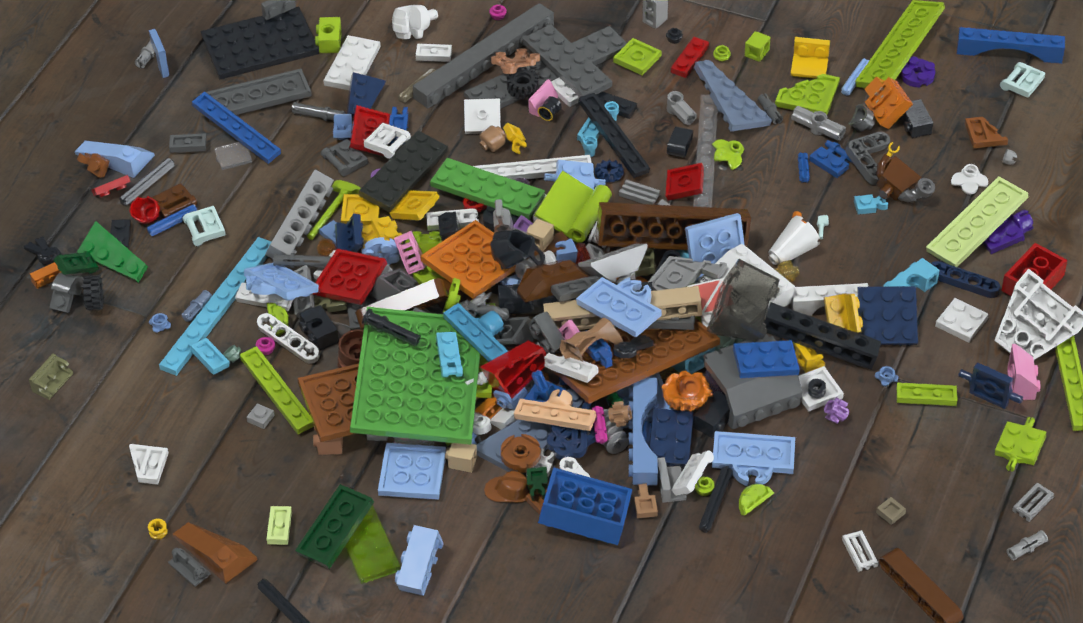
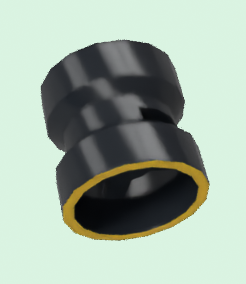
[538,96,562,121]

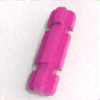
[592,406,608,444]

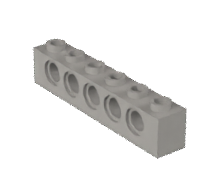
[265,170,334,261]

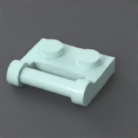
[1000,62,1045,98]
[183,206,226,246]

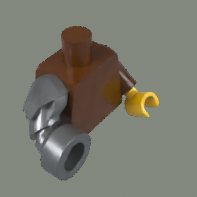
[877,142,935,202]

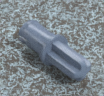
[182,290,212,322]

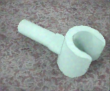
[817,215,829,239]

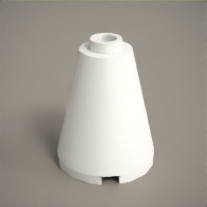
[768,215,820,266]

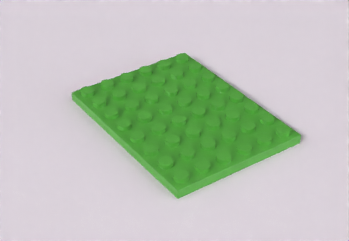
[350,307,480,445]

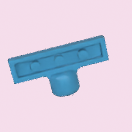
[443,303,508,362]

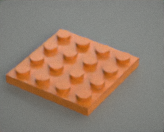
[421,220,528,299]

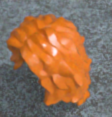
[661,370,713,411]

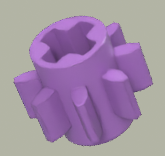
[824,397,849,424]

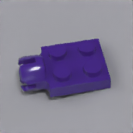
[983,210,1034,254]

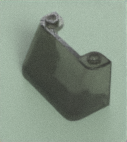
[707,259,780,341]

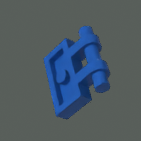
[809,140,854,178]

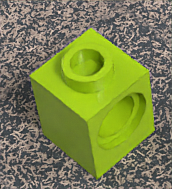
[745,31,770,62]

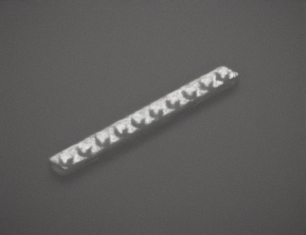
[693,95,718,207]

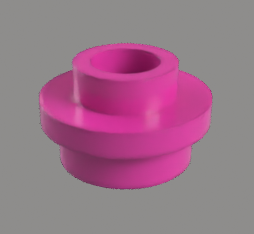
[489,5,506,20]
[256,337,275,355]

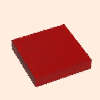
[665,163,704,201]

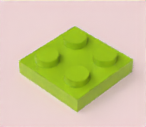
[613,38,662,76]

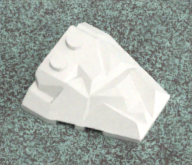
[994,269,1083,360]

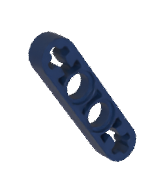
[931,261,1000,298]

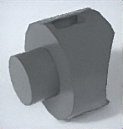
[848,104,875,132]

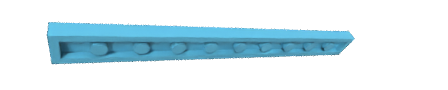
[159,237,271,376]

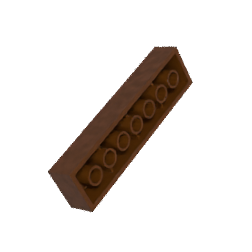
[595,202,751,250]

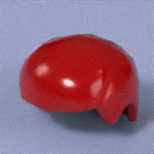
[129,196,160,224]

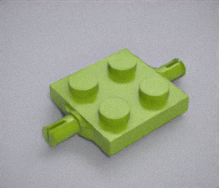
[995,417,1046,472]

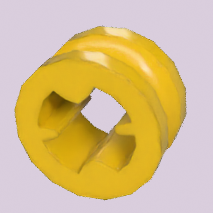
[148,519,168,540]

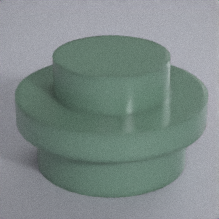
[223,345,241,362]

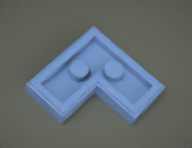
[149,29,169,78]

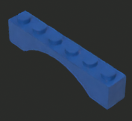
[957,27,1065,64]

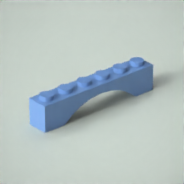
[629,378,658,485]

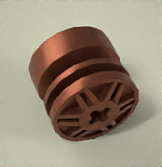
[337,329,364,368]

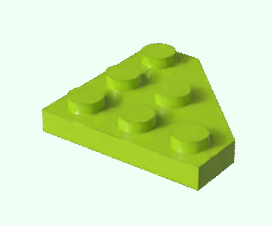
[775,74,840,115]

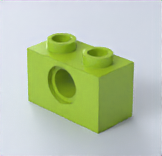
[315,17,342,53]

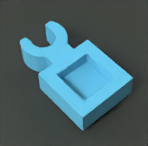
[854,194,888,214]

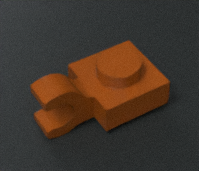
[77,153,110,178]

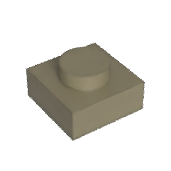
[876,497,906,525]

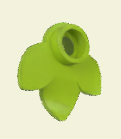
[712,139,744,170]

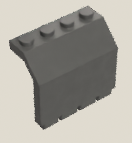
[703,333,803,430]

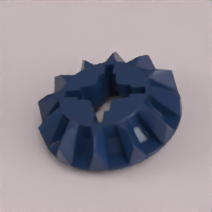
[595,159,624,182]

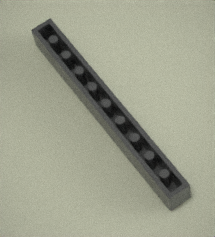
[413,3,554,109]

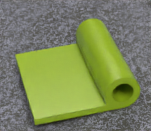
[534,170,612,242]

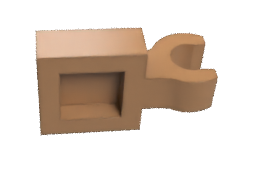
[634,483,658,518]

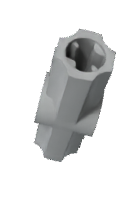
[791,106,846,141]

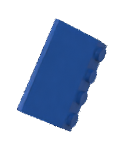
[538,467,632,545]

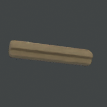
[398,68,436,103]

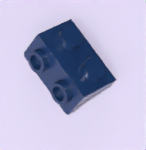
[335,213,364,253]

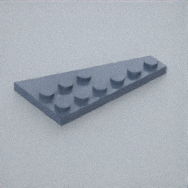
[694,60,772,132]
[477,388,585,475]

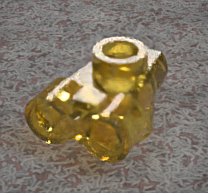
[774,260,800,283]

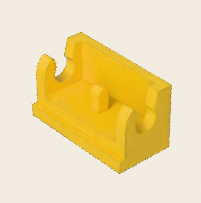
[788,340,825,373]

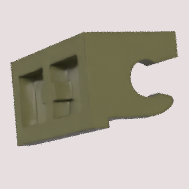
[29,354,73,400]

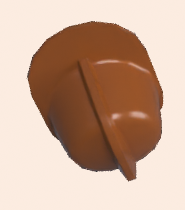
[484,471,531,502]

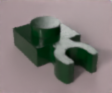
[527,467,548,501]

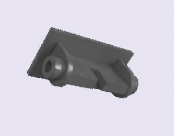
[168,547,211,587]

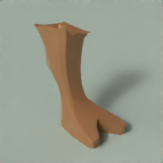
[560,318,624,362]

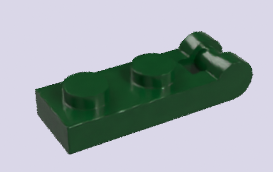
[53,252,99,275]

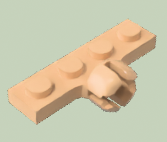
[513,389,596,431]

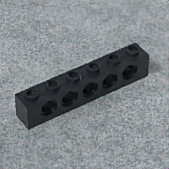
[761,302,881,370]

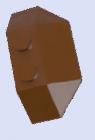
[517,260,591,302]

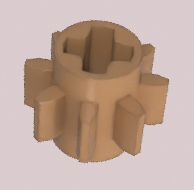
[608,401,632,427]

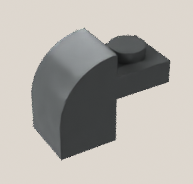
[49,272,84,313]

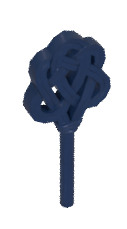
[547,401,597,460]

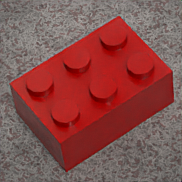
[1001,243,1068,296]

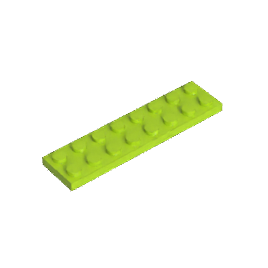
[855,0,945,88]

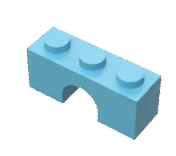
[883,258,939,292]

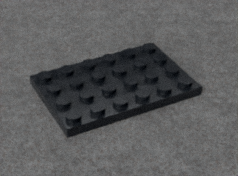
[200,6,319,80]

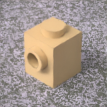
[527,219,554,252]
[445,443,477,473]

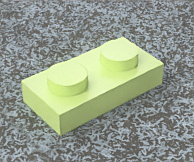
[267,506,292,545]

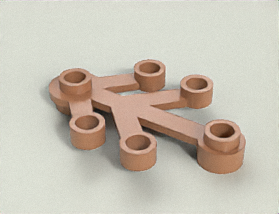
[491,49,540,74]

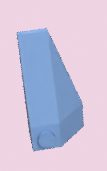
[75,141,155,178]

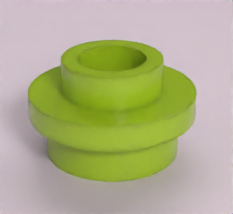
[713,45,731,61]
[694,477,715,496]

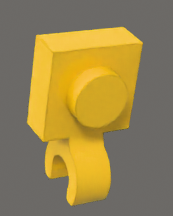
[503,123,527,154]

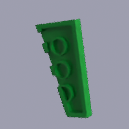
[77,221,148,283]

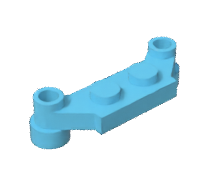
[577,101,619,157]

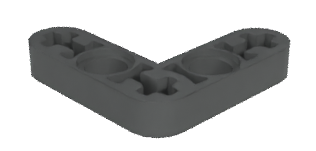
[845,132,890,185]

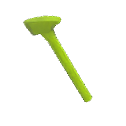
[307,180,361,240]

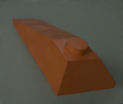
[172,522,258,584]

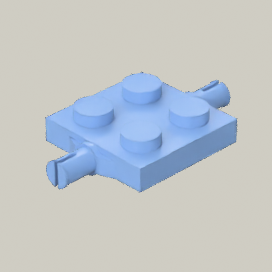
[544,160,606,190]

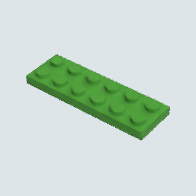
[430,158,545,219]

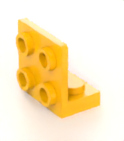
[791,37,830,79]
[823,293,863,333]

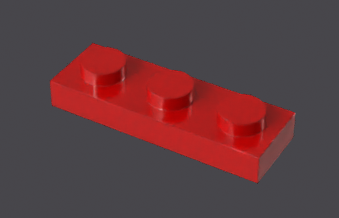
[671,37,709,78]

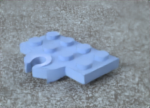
[244,263,319,300]
[576,277,662,337]
[712,431,795,486]

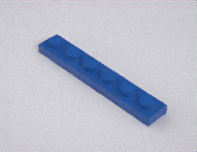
[192,92,281,164]

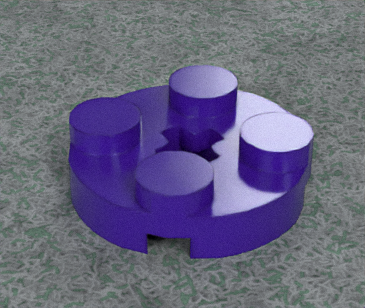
[900,56,935,87]

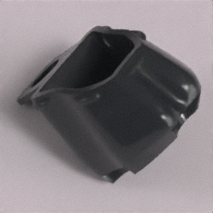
[490,229,545,270]

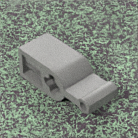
[493,199,514,232]

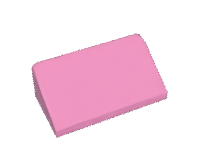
[528,79,558,117]

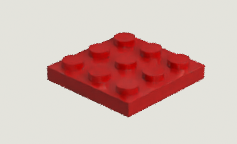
[312,249,388,305]

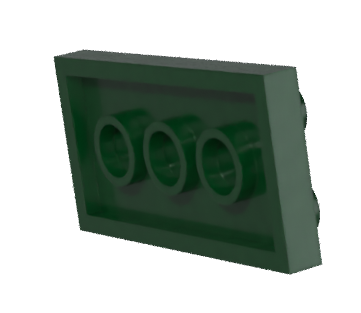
[295,484,374,569]

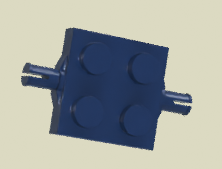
[958,362,1023,409]

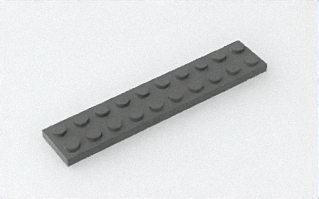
[464,26,627,109]

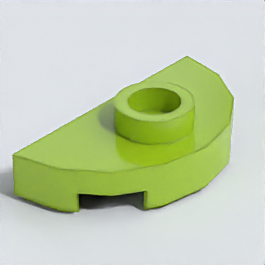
[442,278,460,313]
[266,303,289,337]
[739,484,774,515]

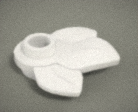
[951,164,988,195]

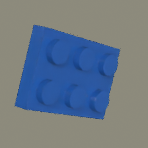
[733,340,800,378]

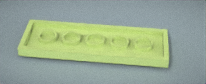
[926,177,1029,267]

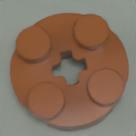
[501,434,541,473]

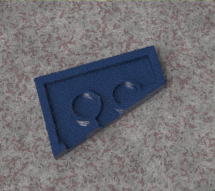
[347,72,386,119]

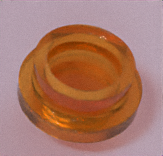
[317,239,335,256]

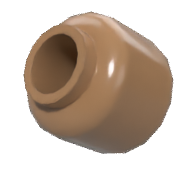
[479,125,506,152]

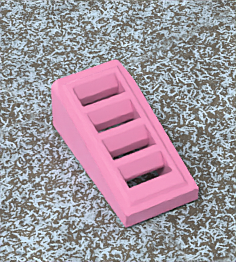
[394,231,427,274]

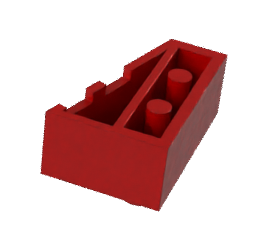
[480,341,547,399]

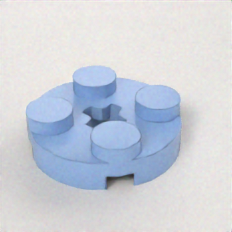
[362,237,400,265]

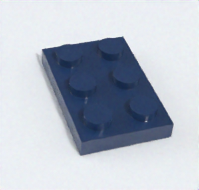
[650,408,693,468]

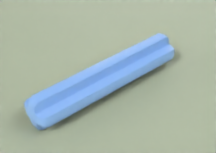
[841,58,870,96]

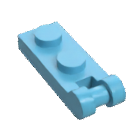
[436,332,463,378]

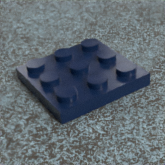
[857,286,918,345]

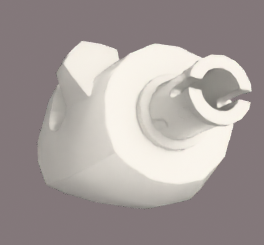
[392,5,438,39]

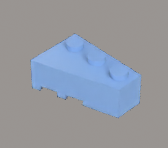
[395,525,444,596]

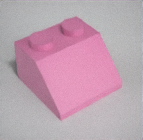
[1007,344,1040,400]

